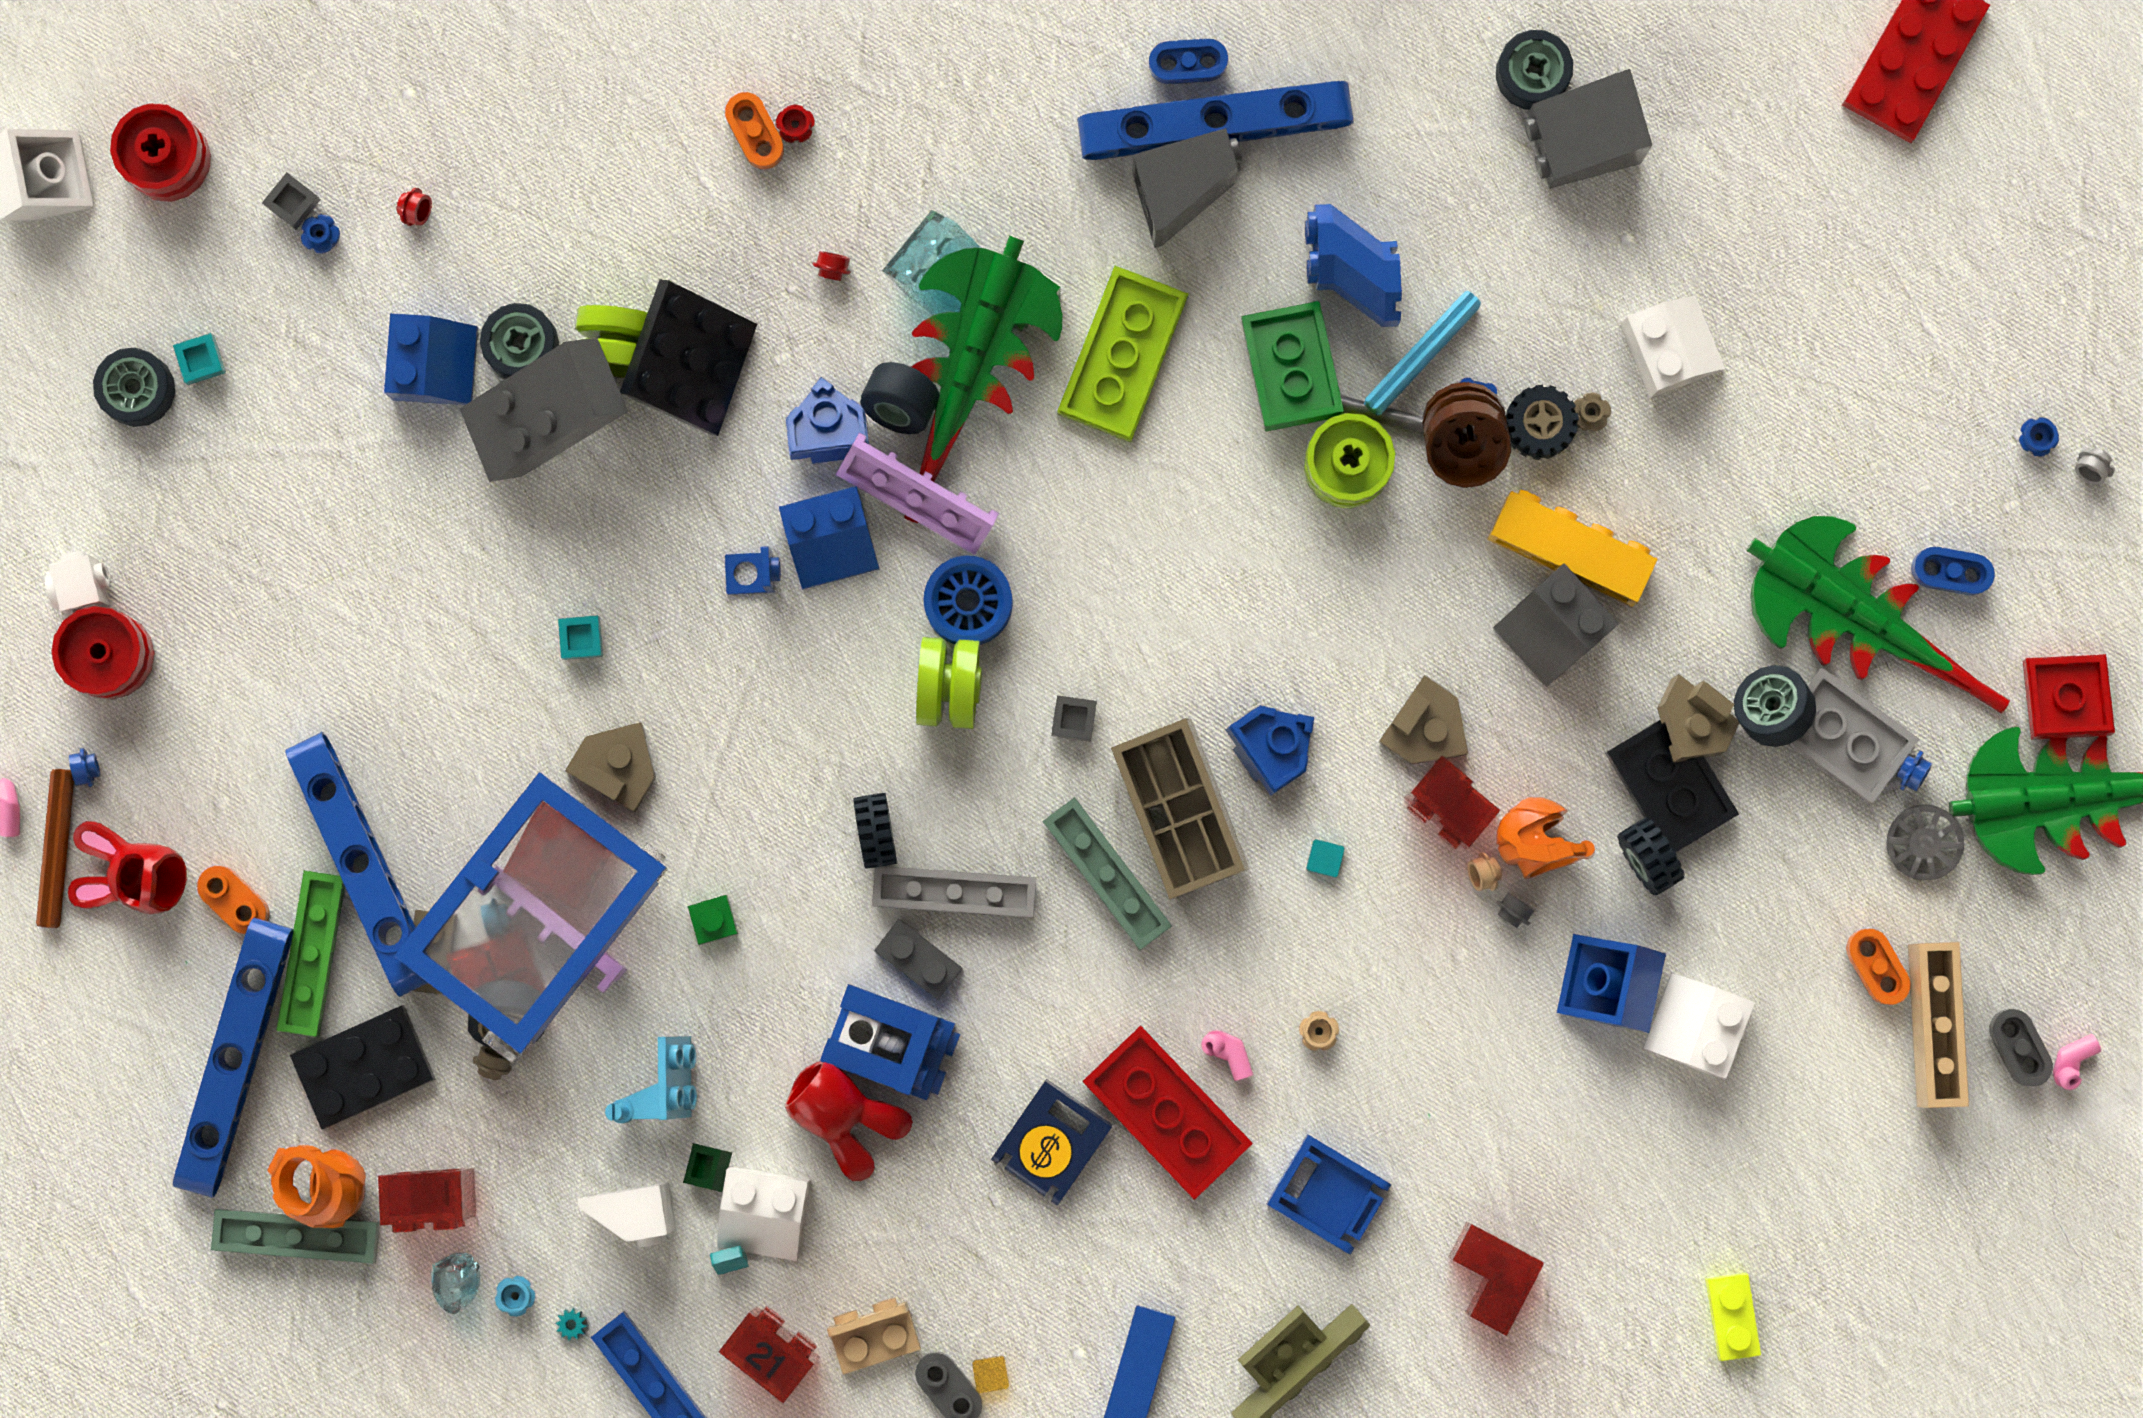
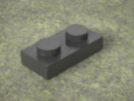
[874,919,963,1000]

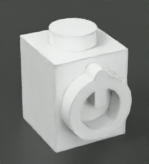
[45,551,110,615]

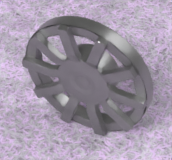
[1887,804,1964,880]

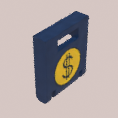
[991,1079,1113,1206]

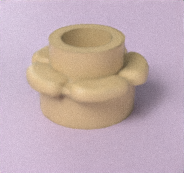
[1467,852,1502,891]
[1299,1011,1339,1051]

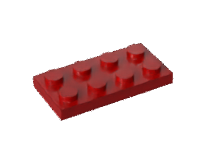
[1842,0,1990,144]
[1082,1025,1253,1200]

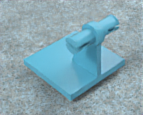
[605,1036,697,1124]

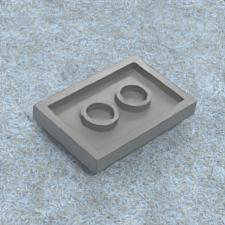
[1789,667,1920,805]

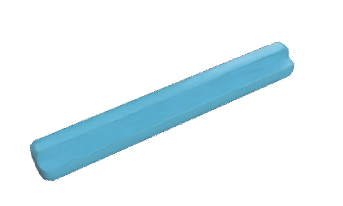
[1364,291,1481,416]

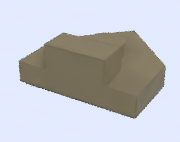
[1657,674,1739,762]
[1378,675,1468,765]
[565,722,656,812]

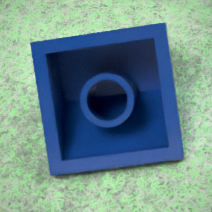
[384,313,478,405]
[779,486,880,590]
[1556,934,1666,1033]

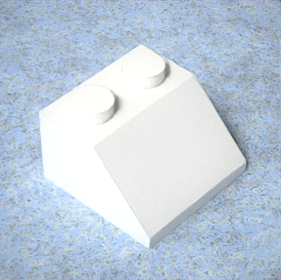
[0,129,93,221]
[1620,296,1725,399]
[1642,973,1755,1079]
[717,1167,811,1261]
[577,1182,676,1248]

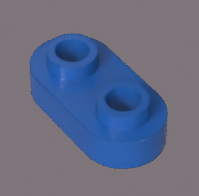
[1149,39,1228,84]
[1911,547,1995,596]

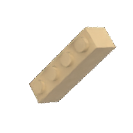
[1908,942,1969,1108]

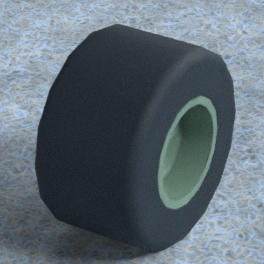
[860,362,940,434]

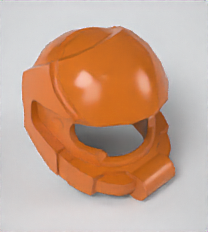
[1496,797,1595,879]
[267,1145,366,1228]

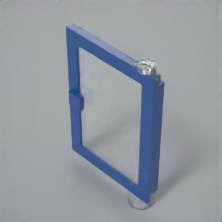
[394,772,668,1065]

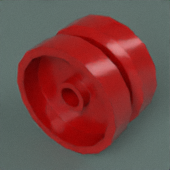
[110,103,211,202]
[51,606,155,700]

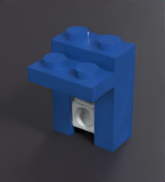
[820,984,960,1100]

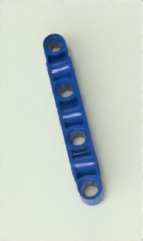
[1077,81,1354,160]
[285,732,430,997]
[173,918,294,1198]

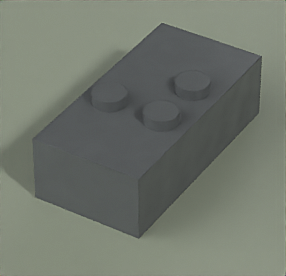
[460,338,628,482]

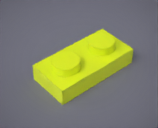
[1705,1273,1761,1361]

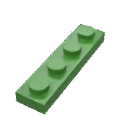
[276,870,345,1037]

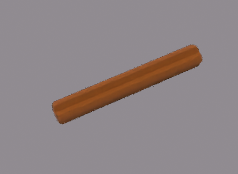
[36,769,74,928]

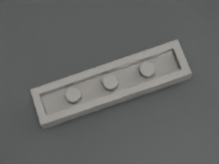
[872,866,1037,918]

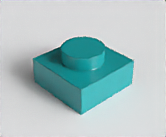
[173,333,226,385]
[558,615,603,660]

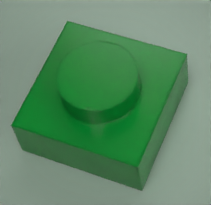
[687,895,739,945]

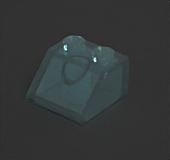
[882,210,981,316]

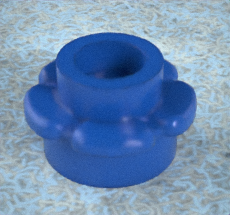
[301,214,340,253]
[2019,417,2059,457]
[69,748,100,787]

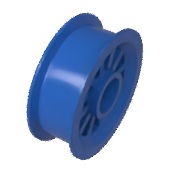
[923,555,1013,645]

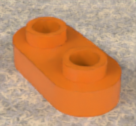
[725,92,784,169]
[197,866,270,934]
[1846,928,1911,1005]

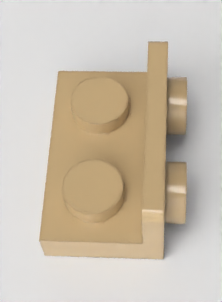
[827,1297,921,1375]

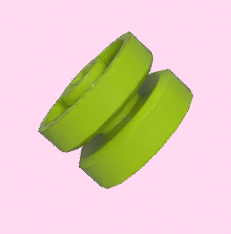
[575,305,648,378]
[1304,413,1395,509]
[916,637,982,729]

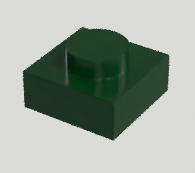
[683,1143,732,1192]

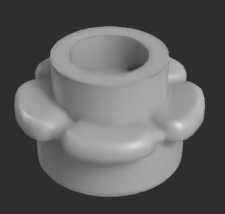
[2075,448,2115,485]

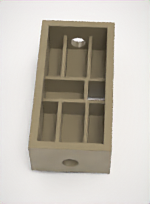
[1111,718,1250,899]

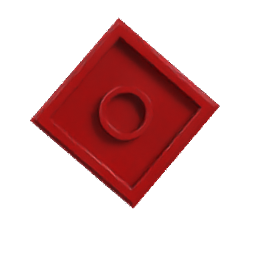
[2023,654,2115,740]

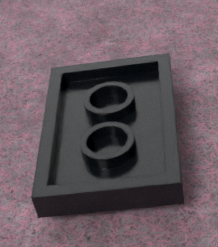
[1605,720,1739,853]
[290,1005,436,1130]

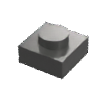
[262,172,321,230]
[1051,695,1097,742]

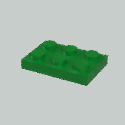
[1241,301,1344,432]

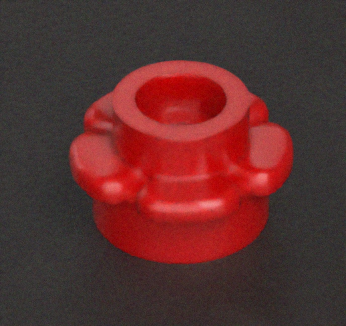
[776,104,815,143]
[396,187,432,226]
[812,251,851,281]

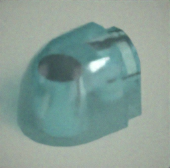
[430,1252,481,1314]

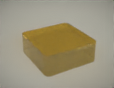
[972,1355,1009,1393]

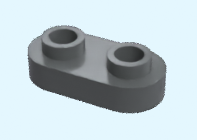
[1989,1009,2053,1086]
[915,1352,982,1418]

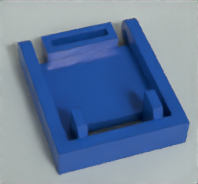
[1266,1134,1392,1255]

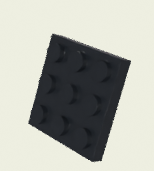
[620,279,758,436]

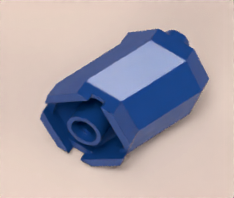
[1305,204,1402,327]

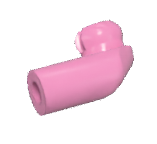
[0,778,20,837]
[1201,1031,1253,1081]
[2053,1034,2101,1090]

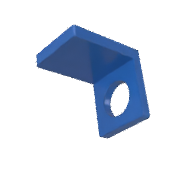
[725,546,781,595]

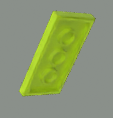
[1057,265,1189,443]

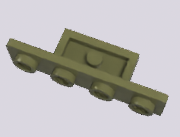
[1231,1304,1370,1418]

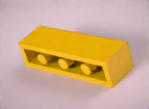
[1487,490,1658,607]

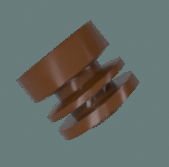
[1422,382,1511,488]

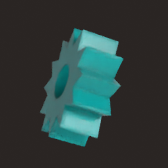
[555,1308,588,1341]

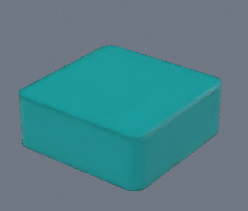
[1306,839,1345,878]
[710,1245,749,1275]

